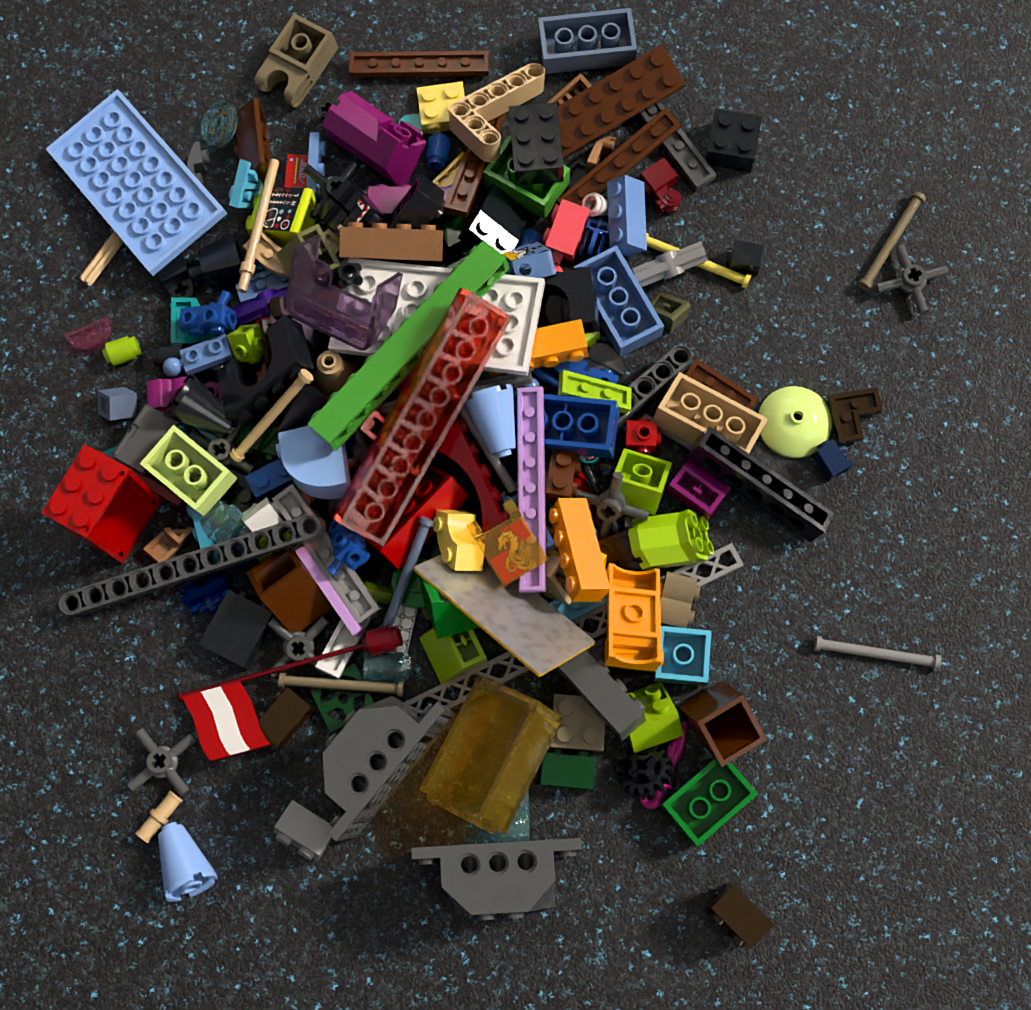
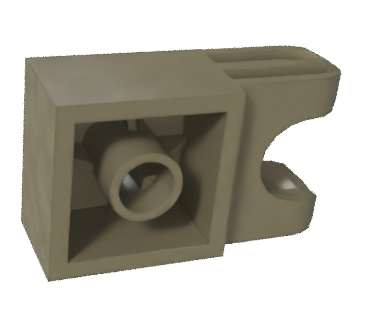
[255,13,339,108]

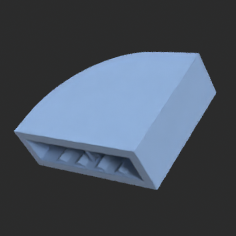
[276,426,353,499]

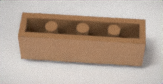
[339,222,443,261]

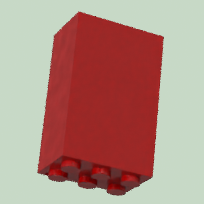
[41,444,162,564]

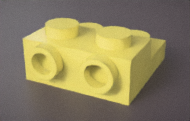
[417,81,465,134]

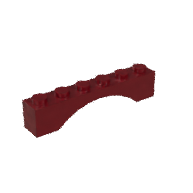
[426,413,518,568]

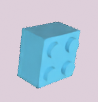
[653,626,711,686]

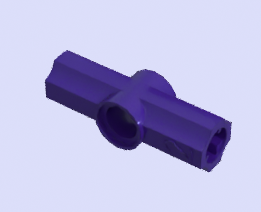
[233,284,308,327]

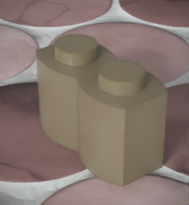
[660,572,701,628]

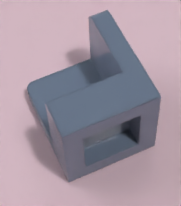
[98,387,137,421]

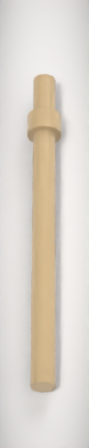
[237,159,279,293]

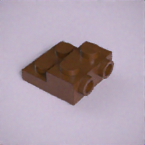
[545,448,581,504]

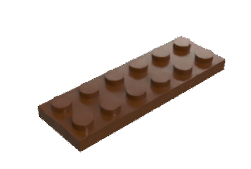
[557,44,686,160]

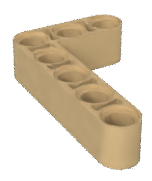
[449,63,545,162]

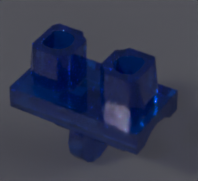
[181,571,233,615]

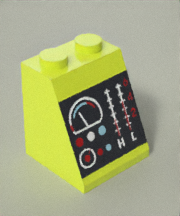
[246,186,317,247]

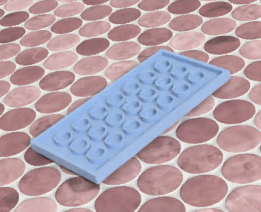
[46,89,227,276]

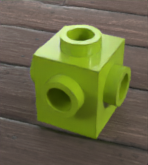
[227,324,264,364]

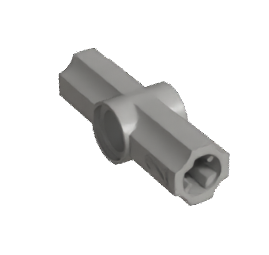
[632,241,708,287]

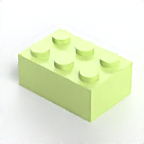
[140,425,237,517]

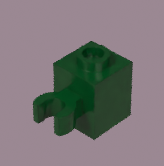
[437,217,471,258]

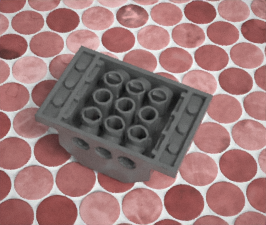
[322,695,458,841]
[411,838,582,920]

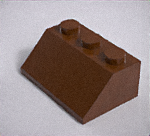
[232,98,271,186]

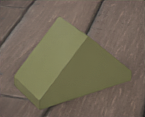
[650,292,691,334]

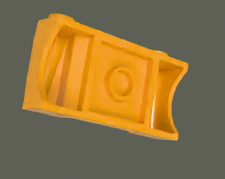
[604,563,664,672]

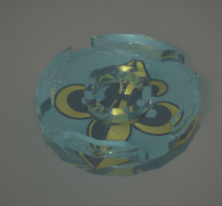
[201,100,238,148]

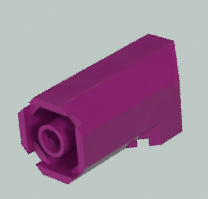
[322,91,426,186]

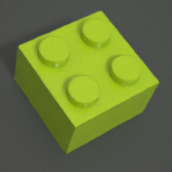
[614,448,672,515]

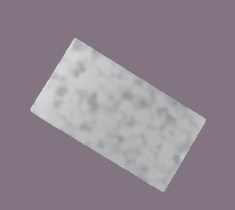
[413,554,595,677]

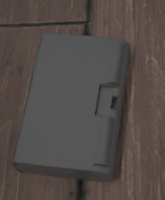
[111,404,180,476]

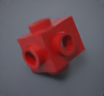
[625,418,661,455]

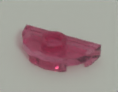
[63,316,113,351]

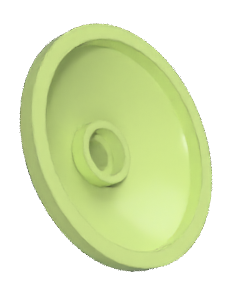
[758,386,832,458]

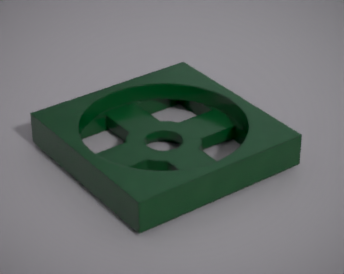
[309,663,374,734]

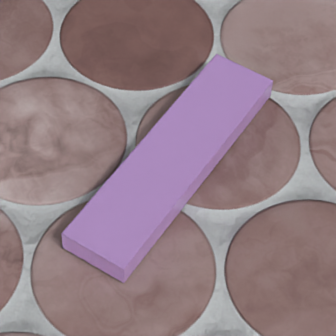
[295,546,364,637]

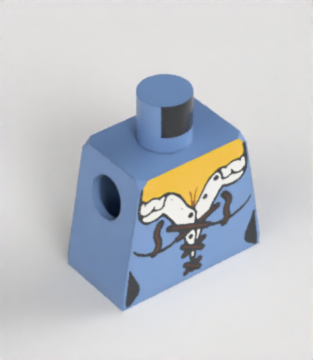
[503,241,556,278]

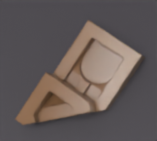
[586,136,616,173]
[143,527,193,563]

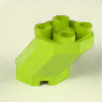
[628,509,714,570]

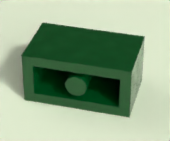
[540,748,596,791]

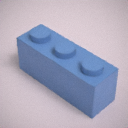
[607,175,647,257]

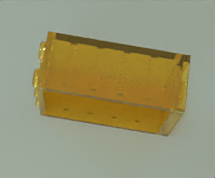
[419,675,563,835]

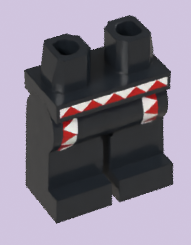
[316,178,385,237]

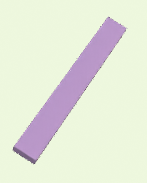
[517,386,546,593]

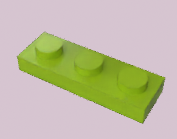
[558,370,631,414]

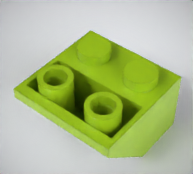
[419,628,488,684]
[626,682,684,753]

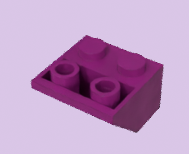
[667,459,732,521]

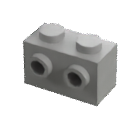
[274,800,333,861]

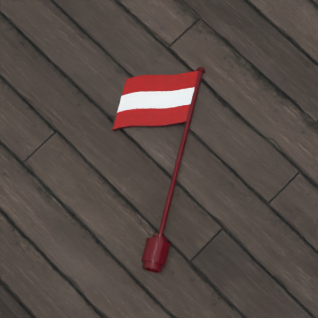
[177,625,403,762]

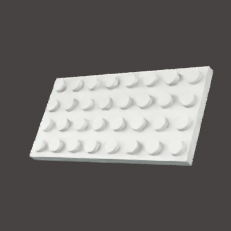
[328,258,545,376]

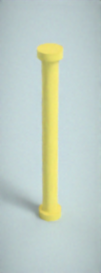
[646,233,751,289]

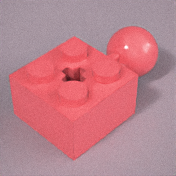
[542,199,590,272]

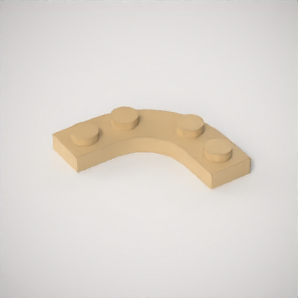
[243,228,340,278]

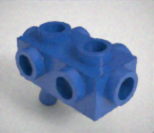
[178,290,237,337]
[327,516,370,576]

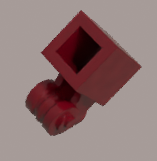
[640,157,681,213]

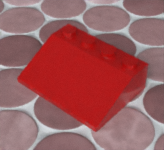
[355,463,469,570]

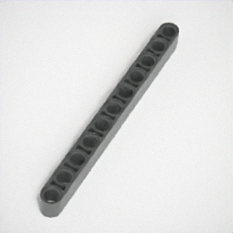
[499,345,692,518]
[59,515,326,615]

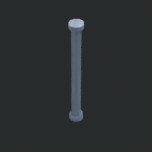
[378,516,435,628]

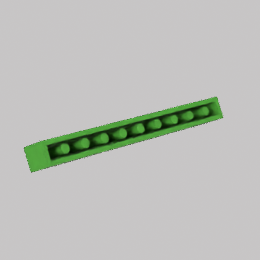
[308,240,509,452]

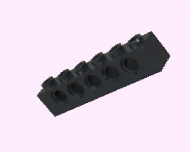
[686,426,834,542]

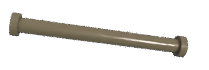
[857,191,926,291]
[278,673,404,697]

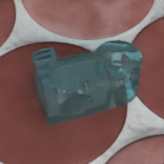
[363,651,412,682]

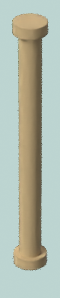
[229,369,313,462]

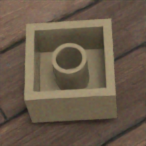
[550,694,605,753]

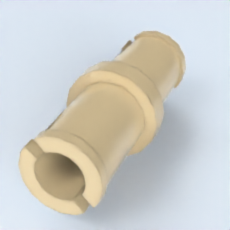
[135,790,183,843]

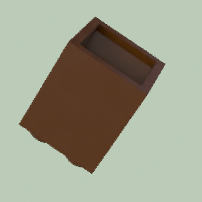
[246,547,333,633]
[679,681,767,767]

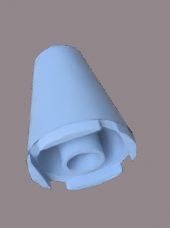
[462,384,516,459]
[158,822,218,902]

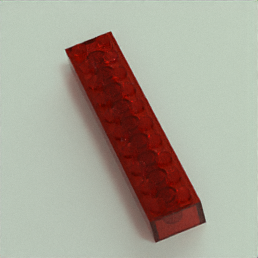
[332,288,512,546]

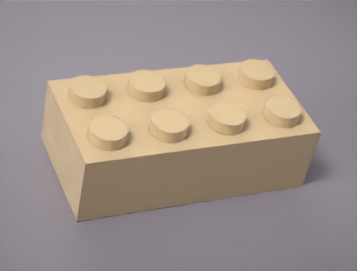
[652,372,768,453]

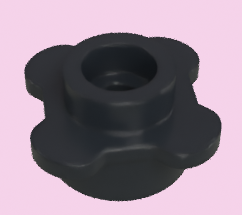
[337,262,363,288]

